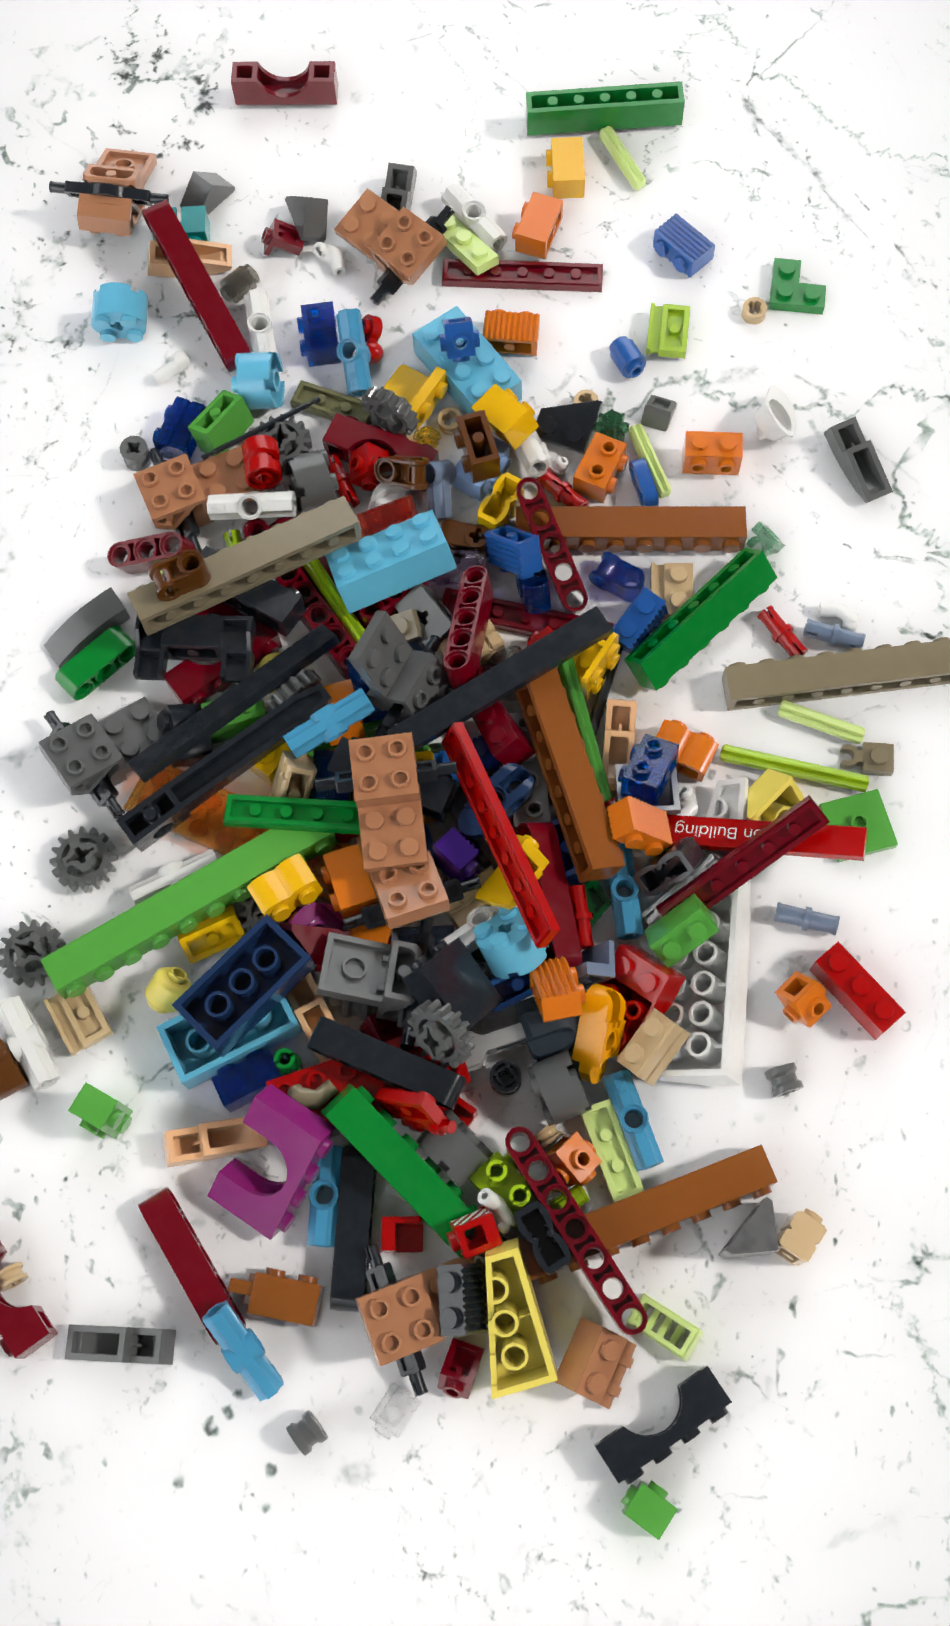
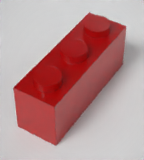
[809,941,906,1040]

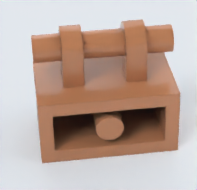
[554,1317,637,1409]

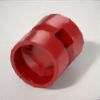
[241,435,283,490]

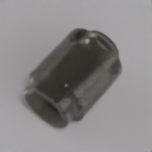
[219,264,260,304]

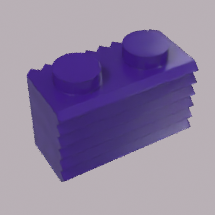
[432,828,481,881]

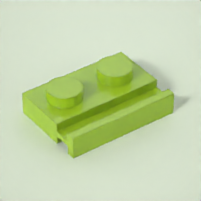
[646,303,690,359]

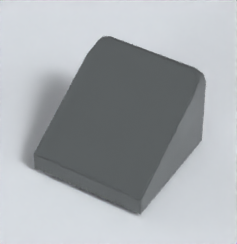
[641,395,677,431]

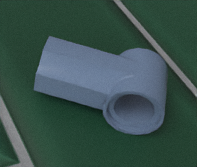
[426,460,457,518]

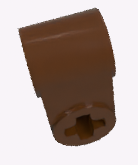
[374,454,429,490]
[440,519,489,561]
[148,549,211,601]
[0,1039,30,1101]

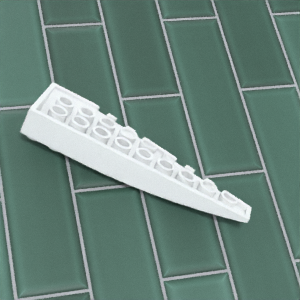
[638,777,750,1086]

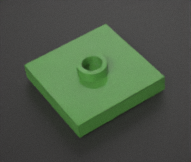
[819,789,898,863]

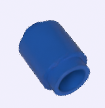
[609,336,646,378]

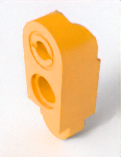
[572,983,626,1084]

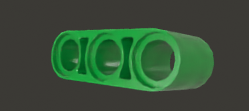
[55,625,135,701]

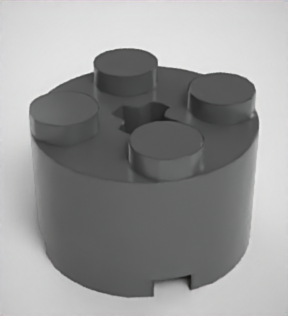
[284,449,339,514]
[527,1049,592,1126]
[416,1109,494,1187]

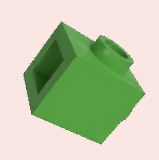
[621,1480,678,1540]

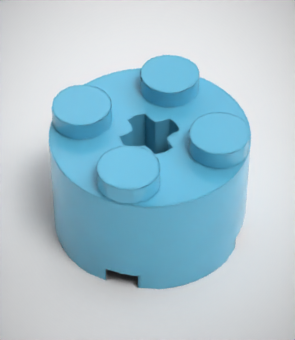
[91,282,148,342]
[231,352,285,410]
[473,906,549,979]

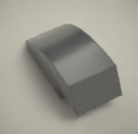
[381,162,417,211]
[824,416,893,503]
[44,587,131,669]
[65,1324,176,1365]

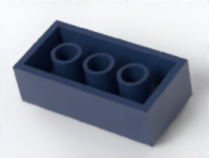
[172,914,316,1057]

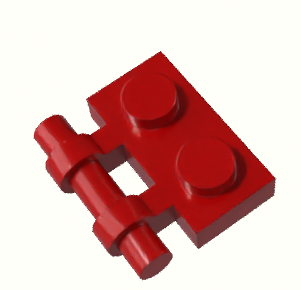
[374,1087,457,1136]

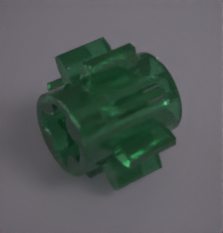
[594,409,629,442]

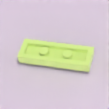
[443,214,499,276]
[581,1099,645,1203]

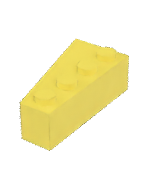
[485,1237,558,1399]

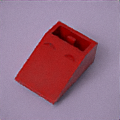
[600,944,686,1055]

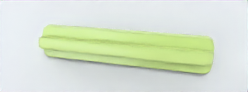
[599,126,646,191]
[628,424,671,499]
[778,700,865,744]

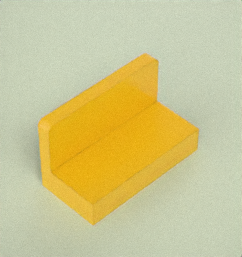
[177,904,246,965]

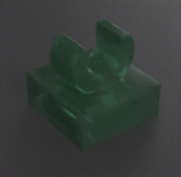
[746,521,785,556]

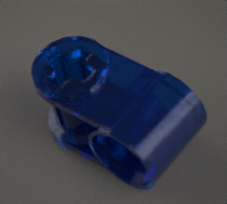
[588,552,645,603]
[515,568,552,614]

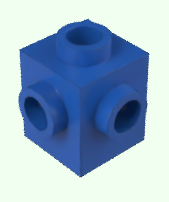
[439,317,480,362]

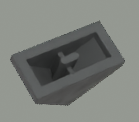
[180,171,235,215]
[285,196,328,243]

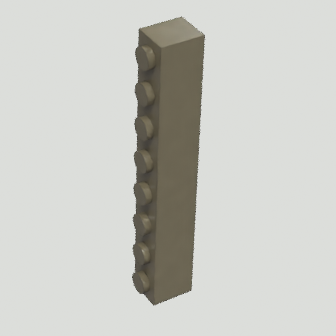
[127,496,362,636]
[722,637,950,711]

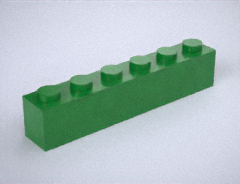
[526,81,685,136]
[624,548,777,691]
[321,1084,479,1258]

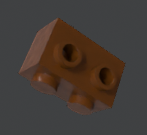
[453,410,500,483]

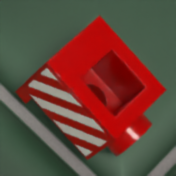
[446,1206,503,1260]

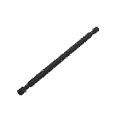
[201,396,321,461]

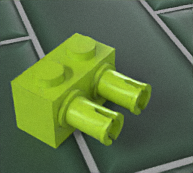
[470,1151,537,1230]

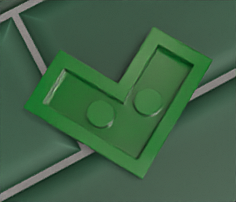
[768,258,826,315]

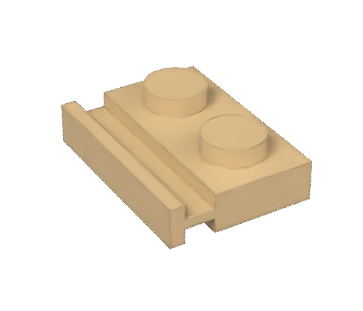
[650,562,693,620]
[43,986,114,1056]

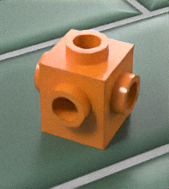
[775,971,832,1028]
[546,1131,602,1187]

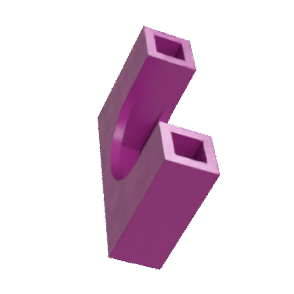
[207,1084,336,1240]

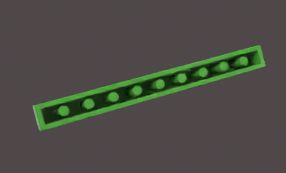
[40,829,338,999]

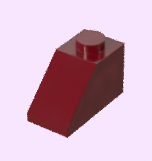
[280,923,350,972]

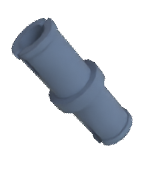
[803,618,866,649]
[774,902,840,936]

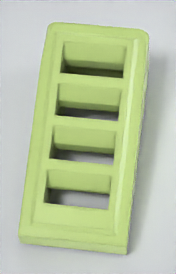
[626,1293,704,1362]

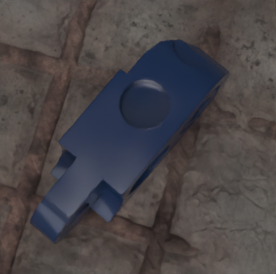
[458,763,534,839]

